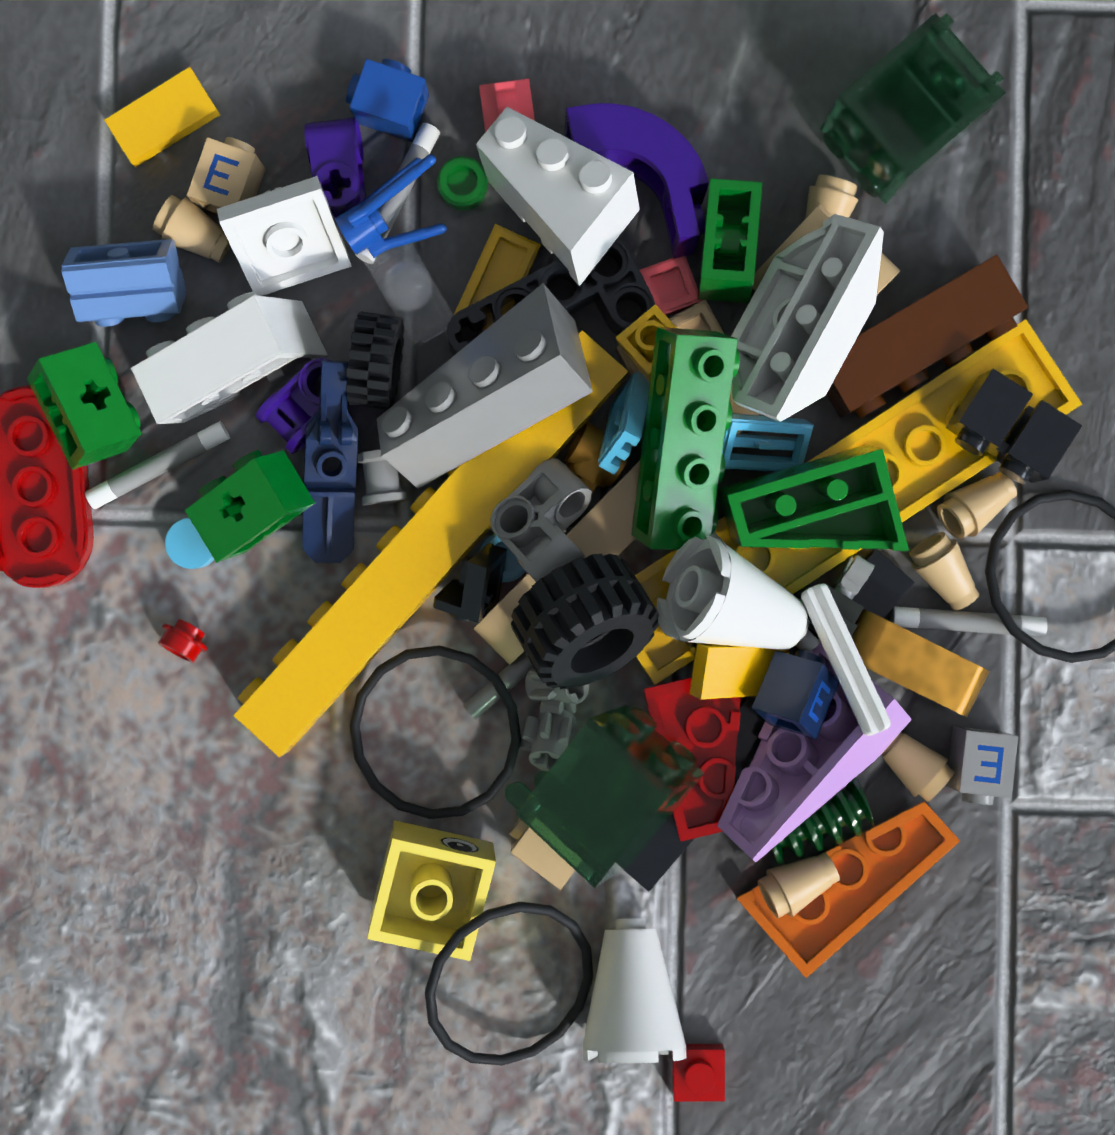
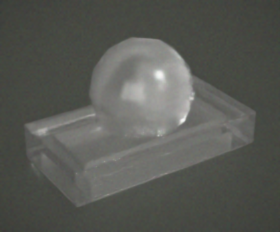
[364,243,454,349]

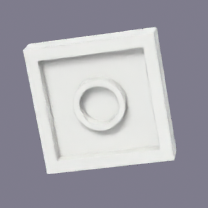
[217,176,352,296]

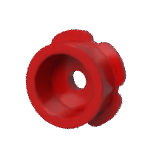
[158,619,208,663]

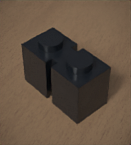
[945,369,1082,484]

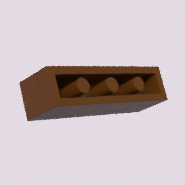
[826,254,1029,419]

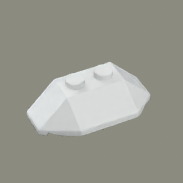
[731,214,884,422]

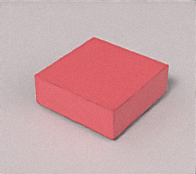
[639,256,702,316]

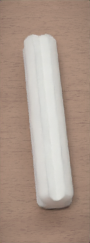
[801,583,891,736]

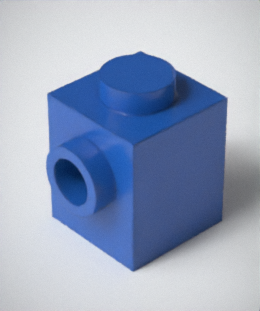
[346,59,429,142]

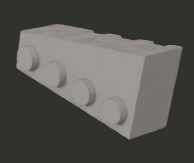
[377,283,593,488]

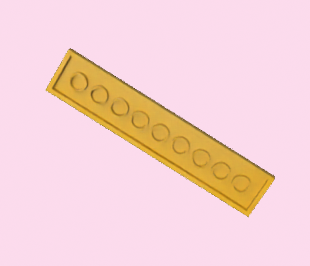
[635,319,1082,685]

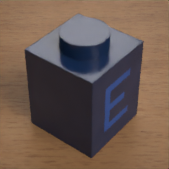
[752,650,839,740]

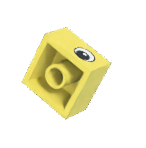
[367,820,496,961]

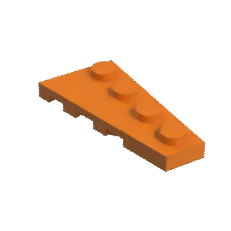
[736,801,960,978]

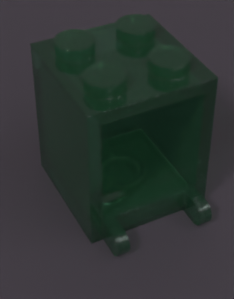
[820,13,1006,204]
[505,705,705,888]

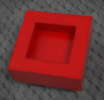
[672,1044,725,1102]

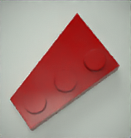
[643,677,741,842]

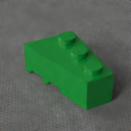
[717,445,909,551]

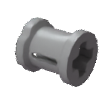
[357,450,408,506]

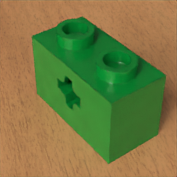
[698,178,762,303]
[27,342,142,470]
[185,450,315,563]

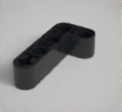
[447,239,655,355]

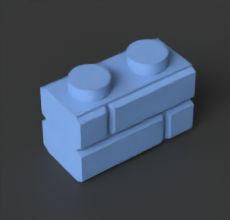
[61,239,186,327]

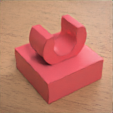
[479,79,535,132]

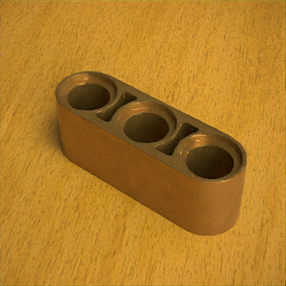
[851,609,990,717]

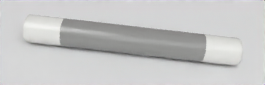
[355,123,440,264]
[85,421,230,509]
[890,606,1047,637]

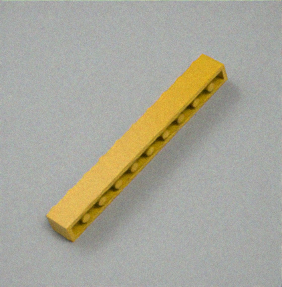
[233,330,628,757]

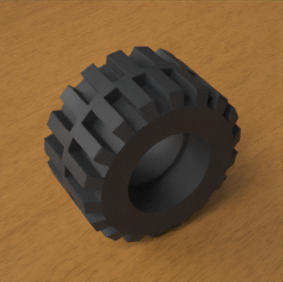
[511,553,659,689]

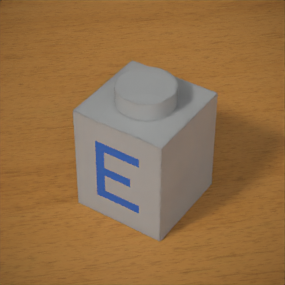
[946,726,1018,805]

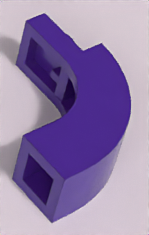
[564,103,709,258]

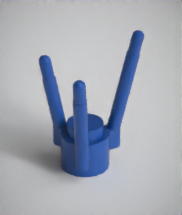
[335,154,447,258]

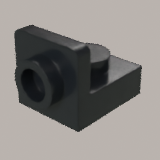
[433,543,507,623]

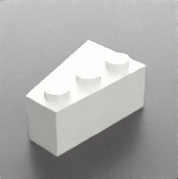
[131,292,327,424]

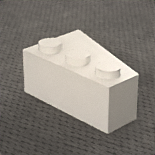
[476,107,640,286]

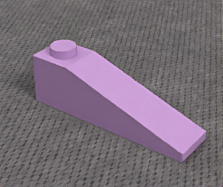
[717,639,912,862]

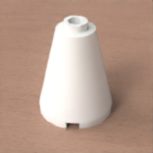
[656,536,809,650]
[582,918,687,1063]

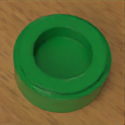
[437,156,488,211]

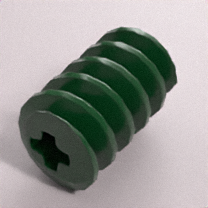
[770,777,874,866]

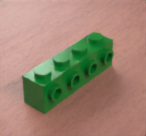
[631,327,740,550]

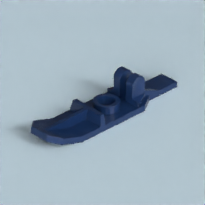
[302,360,358,563]

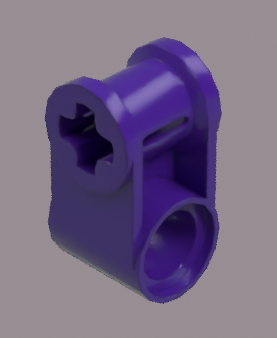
[304,117,366,219]
[255,358,348,454]

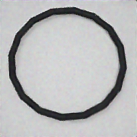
[985,490,1115,663]
[349,645,522,819]
[425,901,593,1066]

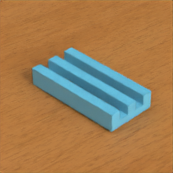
[598,371,650,475]
[722,413,814,472]

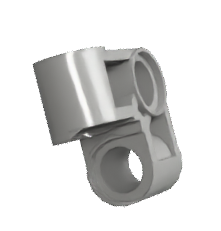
[490,459,592,582]

